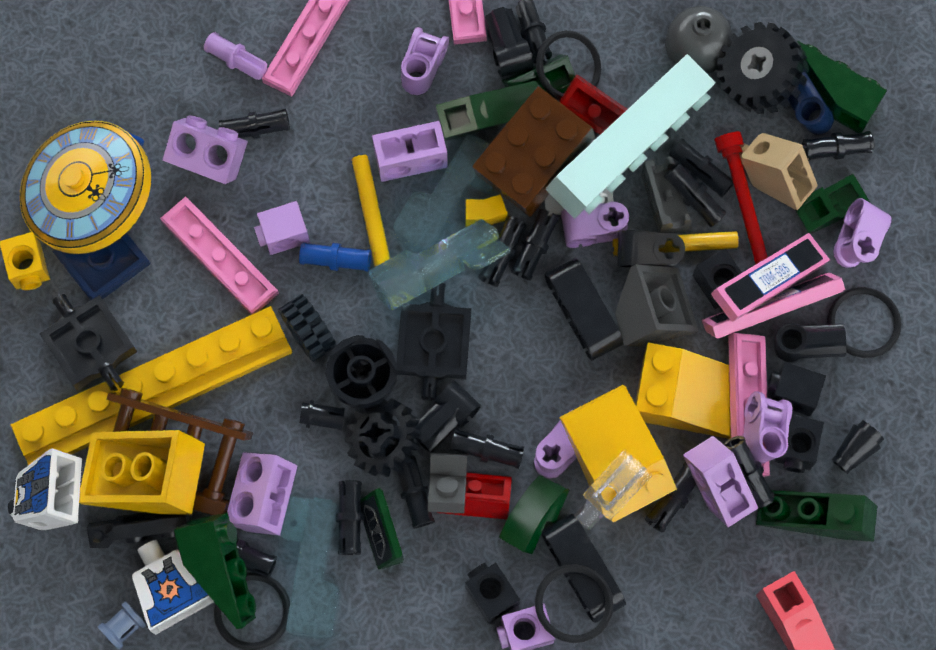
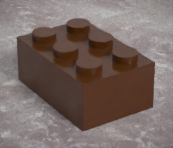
[472,86,595,217]

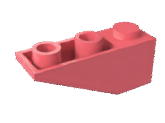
[756,571,835,650]

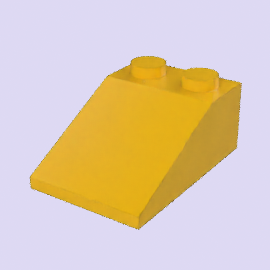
[635,342,731,439]
[559,385,677,523]
[79,430,205,515]

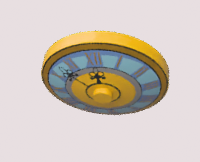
[20,121,151,254]

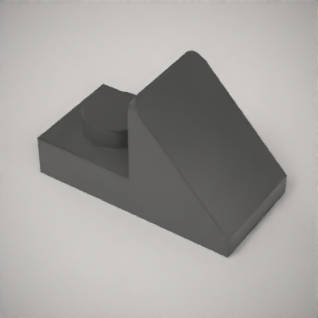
[428,453,467,513]

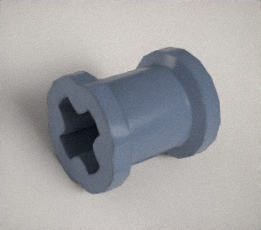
[98,600,147,650]

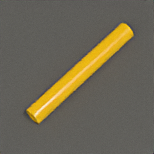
[352,155,393,275]
[612,231,738,256]

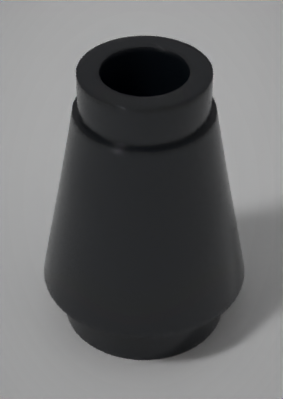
[831,420,884,474]

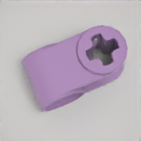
[401,27,449,95]
[833,198,891,268]
[561,202,629,248]
[743,391,792,464]
[534,410,577,479]

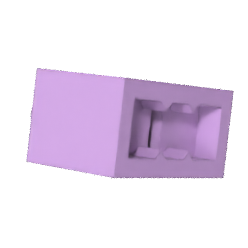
[162,115,248,184]
[372,121,448,182]
[683,436,758,527]
[227,453,297,535]

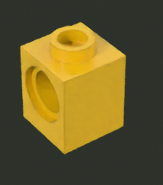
[0,232,50,291]

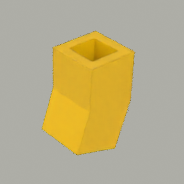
[466,194,508,226]

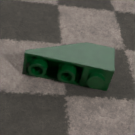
[797,41,887,133]
[436,81,538,141]
[756,490,878,542]
[173,512,256,629]

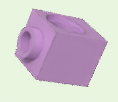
[254,201,310,255]
[496,603,555,650]

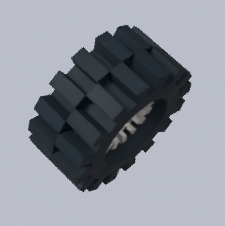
[278,294,337,362]

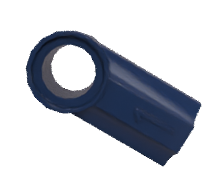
[788,72,834,135]

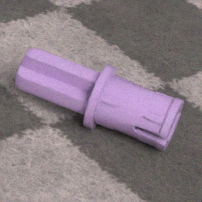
[204,32,267,80]

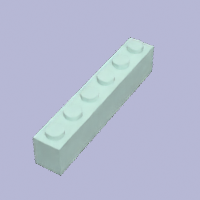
[545,54,716,219]

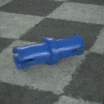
[299,242,372,272]

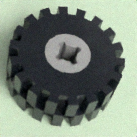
[717,22,809,114]

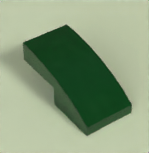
[795,174,870,233]
[499,475,570,554]

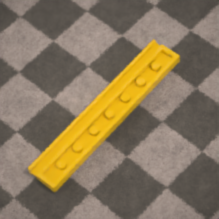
[10,306,293,465]

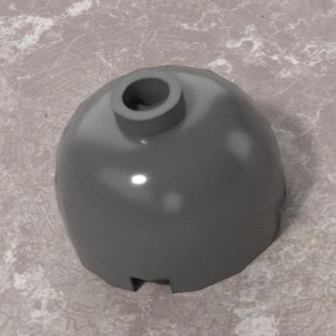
[665,6,733,73]

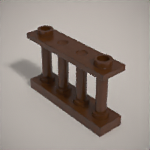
[106,388,253,515]

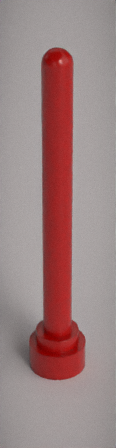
[714,131,768,265]

